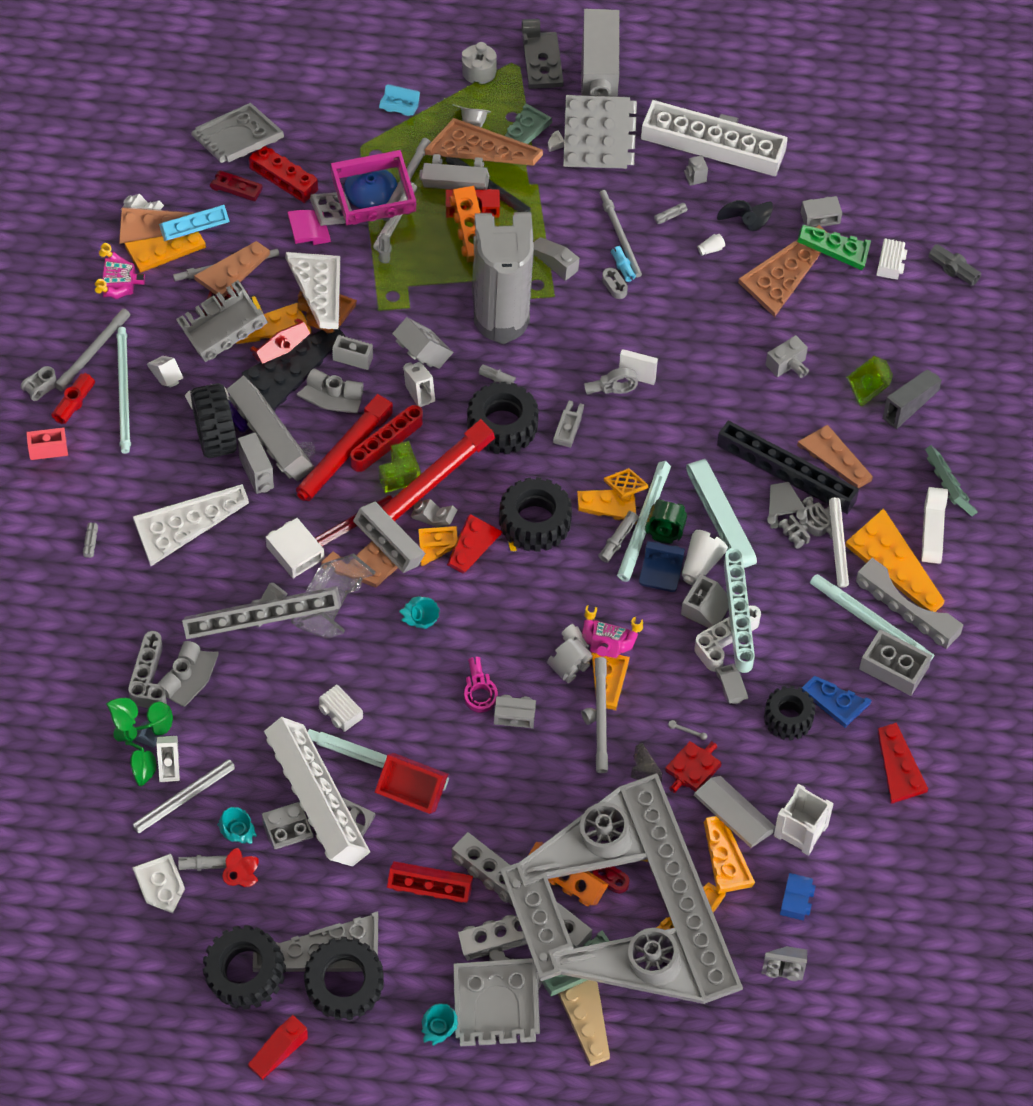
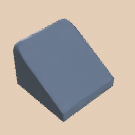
[134,720,161,748]

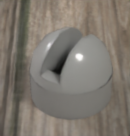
[581,708,596,725]

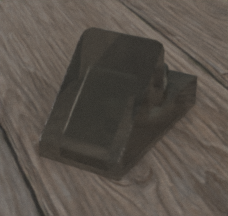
[631,743,663,782]

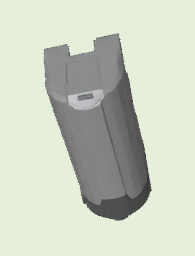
[472,212,534,344]

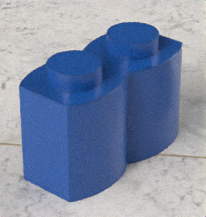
[780,873,816,921]

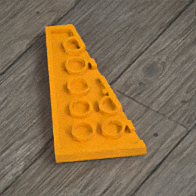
[845,508,945,612]

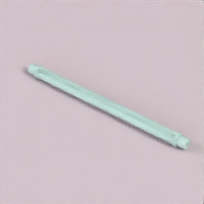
[116,327,131,453]

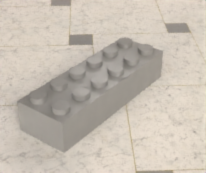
[226,375,315,482]

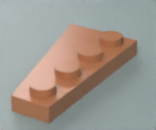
[119,207,194,244]
[797,425,873,488]

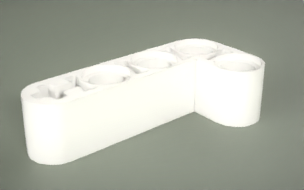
[921,487,948,564]
[695,606,761,671]

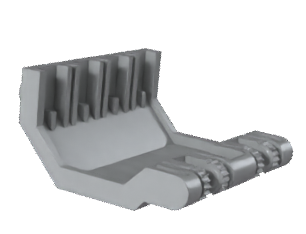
[176,280,268,362]

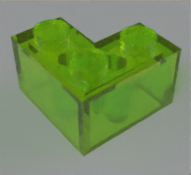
[379,441,421,493]

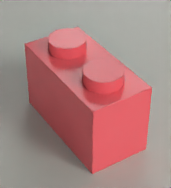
[27,428,68,460]

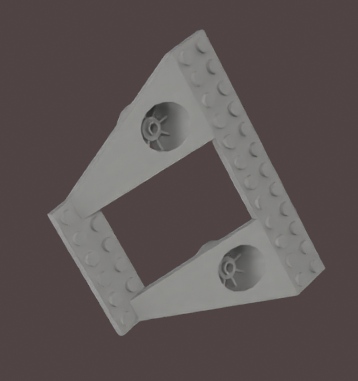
[500,773,743,1004]

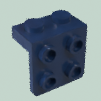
[639,541,685,592]

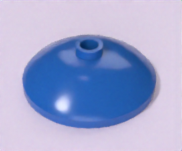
[344,169,398,209]

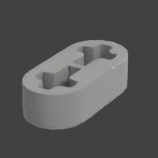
[602,268,628,299]

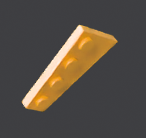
[125,231,206,273]
[236,303,311,344]

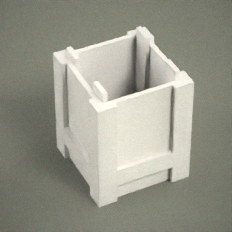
[774,784,834,856]

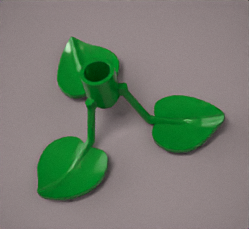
[106,698,173,786]

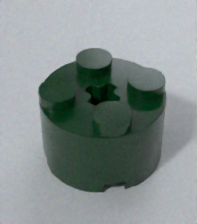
[645,499,687,544]

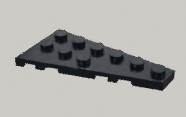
[242,327,345,412]

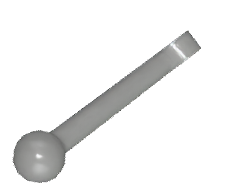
[668,720,707,740]

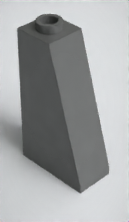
[882,369,942,429]

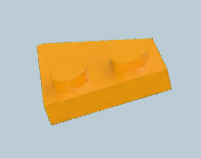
[418,526,458,566]

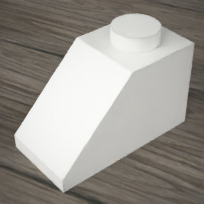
[147,356,183,387]
[157,736,180,782]

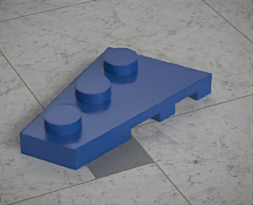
[802,676,872,728]

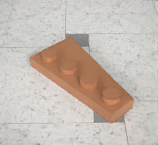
[194,241,270,297]

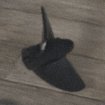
[717,200,773,231]

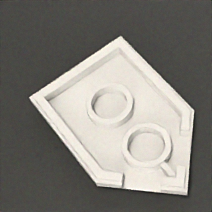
[133,854,185,913]

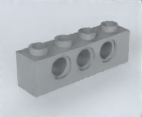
[458,915,527,961]

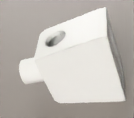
[403,362,435,407]

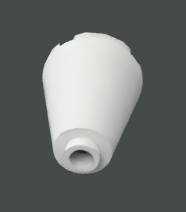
[682,530,728,585]

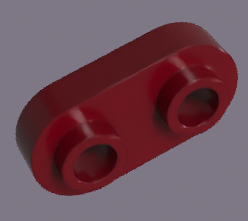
[592,866,630,894]

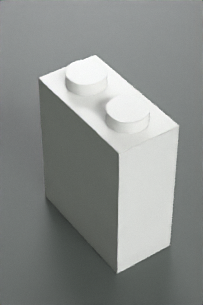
[266,518,324,578]

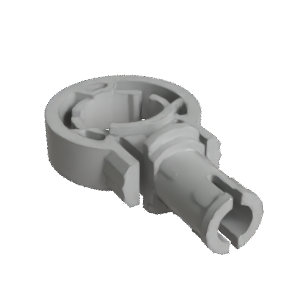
[584,368,638,395]

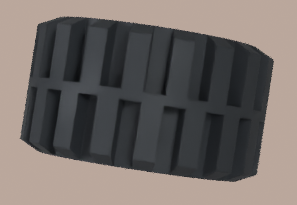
[764,686,815,740]

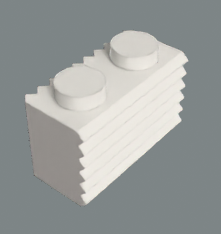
[877,238,907,280]
[319,685,363,732]

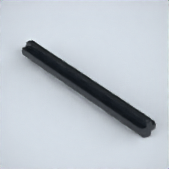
[446,157,531,212]

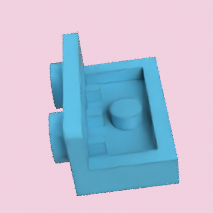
[379,84,420,116]

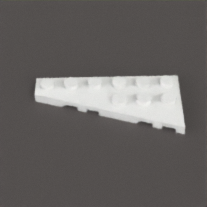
[285,252,340,329]
[133,484,249,566]

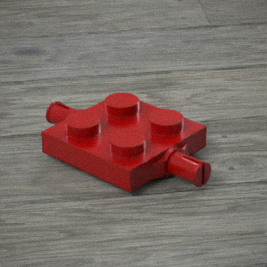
[665,741,721,793]

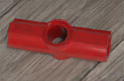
[51,373,95,424]

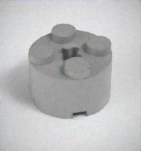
[462,42,497,84]
[547,637,593,683]

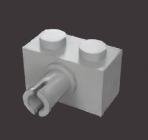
[766,335,809,378]

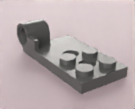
[522,18,564,89]

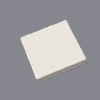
[619,349,658,385]

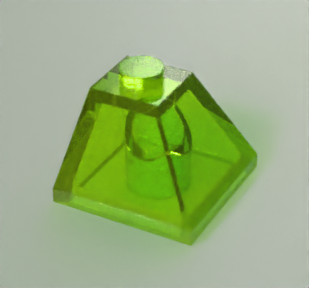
[847,356,893,407]

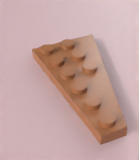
[425,118,543,166]
[738,225,827,317]

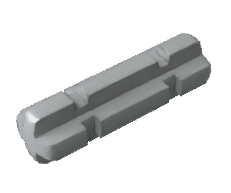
[654,203,688,224]
[83,522,98,558]

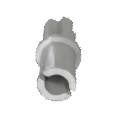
[377,233,392,263]
[479,364,516,384]

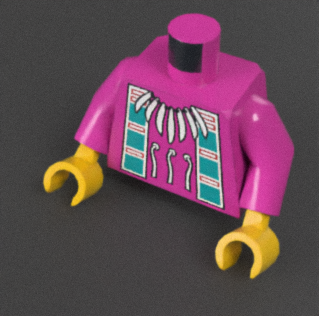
[95,243,145,299]
[582,605,643,658]

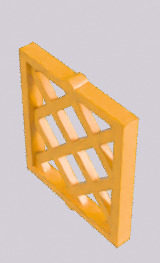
[604,468,649,498]

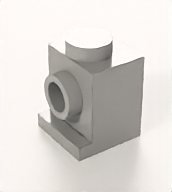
[684,155,708,186]

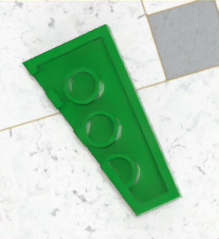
[797,225,871,270]

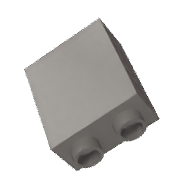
[581,9,619,96]

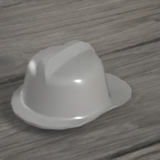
[453,104,491,127]

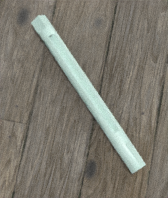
[617,461,671,582]
[810,574,934,660]
[308,729,449,791]

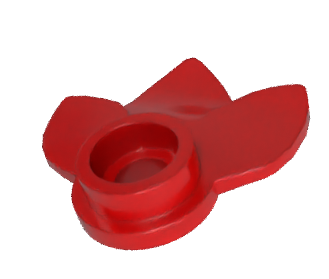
[222,848,259,887]

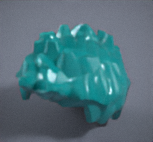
[399,596,440,629]
[217,807,257,844]
[421,1003,458,1046]

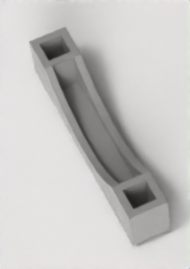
[856,558,963,649]

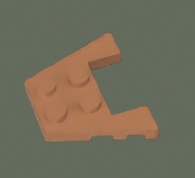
[321,541,398,588]

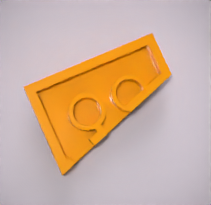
[577,489,637,524]
[591,652,630,710]

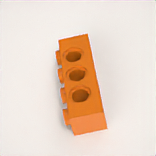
[450,186,480,262]
[529,842,609,907]

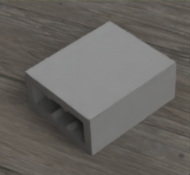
[238,432,274,494]

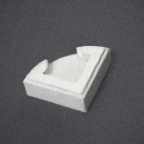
[548,130,564,152]

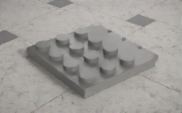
[563,95,637,169]
[191,103,284,163]
[454,958,540,1047]

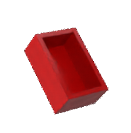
[374,753,449,814]

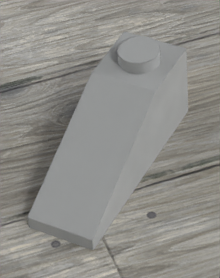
[533,237,580,281]

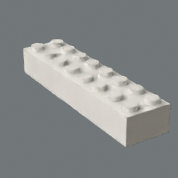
[641,100,788,177]
[264,717,370,866]

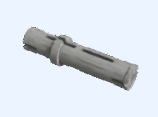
[598,511,639,563]
[178,855,227,871]

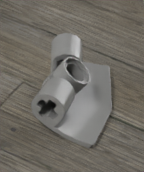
[297,368,364,413]
[157,641,219,707]

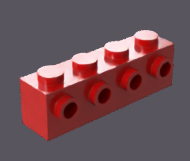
[249,146,318,203]
[387,861,473,903]

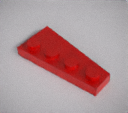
[878,722,928,804]

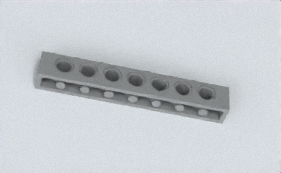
[182,586,341,639]
[452,832,592,949]

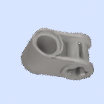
[20,366,57,401]

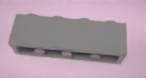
[353,501,426,573]

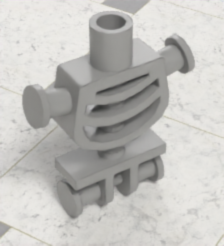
[778,497,833,549]

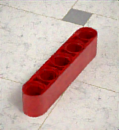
[350,405,423,472]

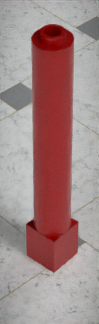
[296,394,393,501]
[382,419,495,521]

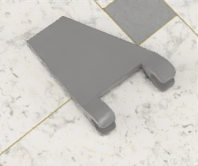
[767,482,808,529]

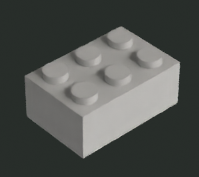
[392,317,454,369]
[859,629,932,696]

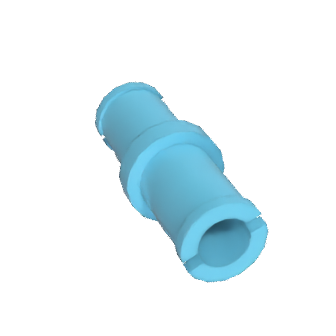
[611,246,636,282]

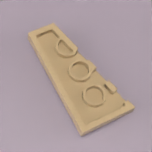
[558,980,610,1066]

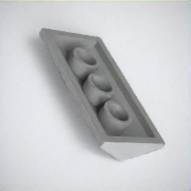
[694,776,776,848]

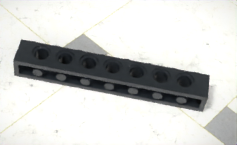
[717,420,859,514]

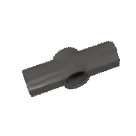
[928,244,981,286]

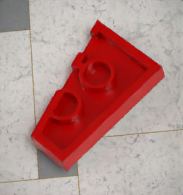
[447,514,503,573]

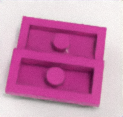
[288,210,331,245]

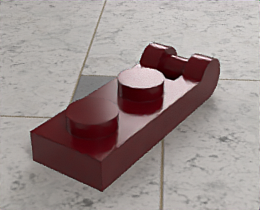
[210,170,263,202]

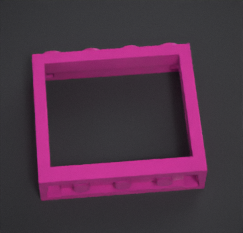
[331,150,416,225]

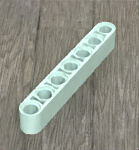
[686,459,757,568]
[724,548,754,673]

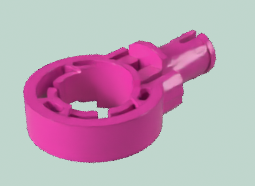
[464,657,498,713]

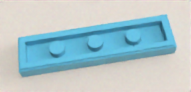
[159,205,230,241]

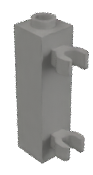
[420,154,489,190]

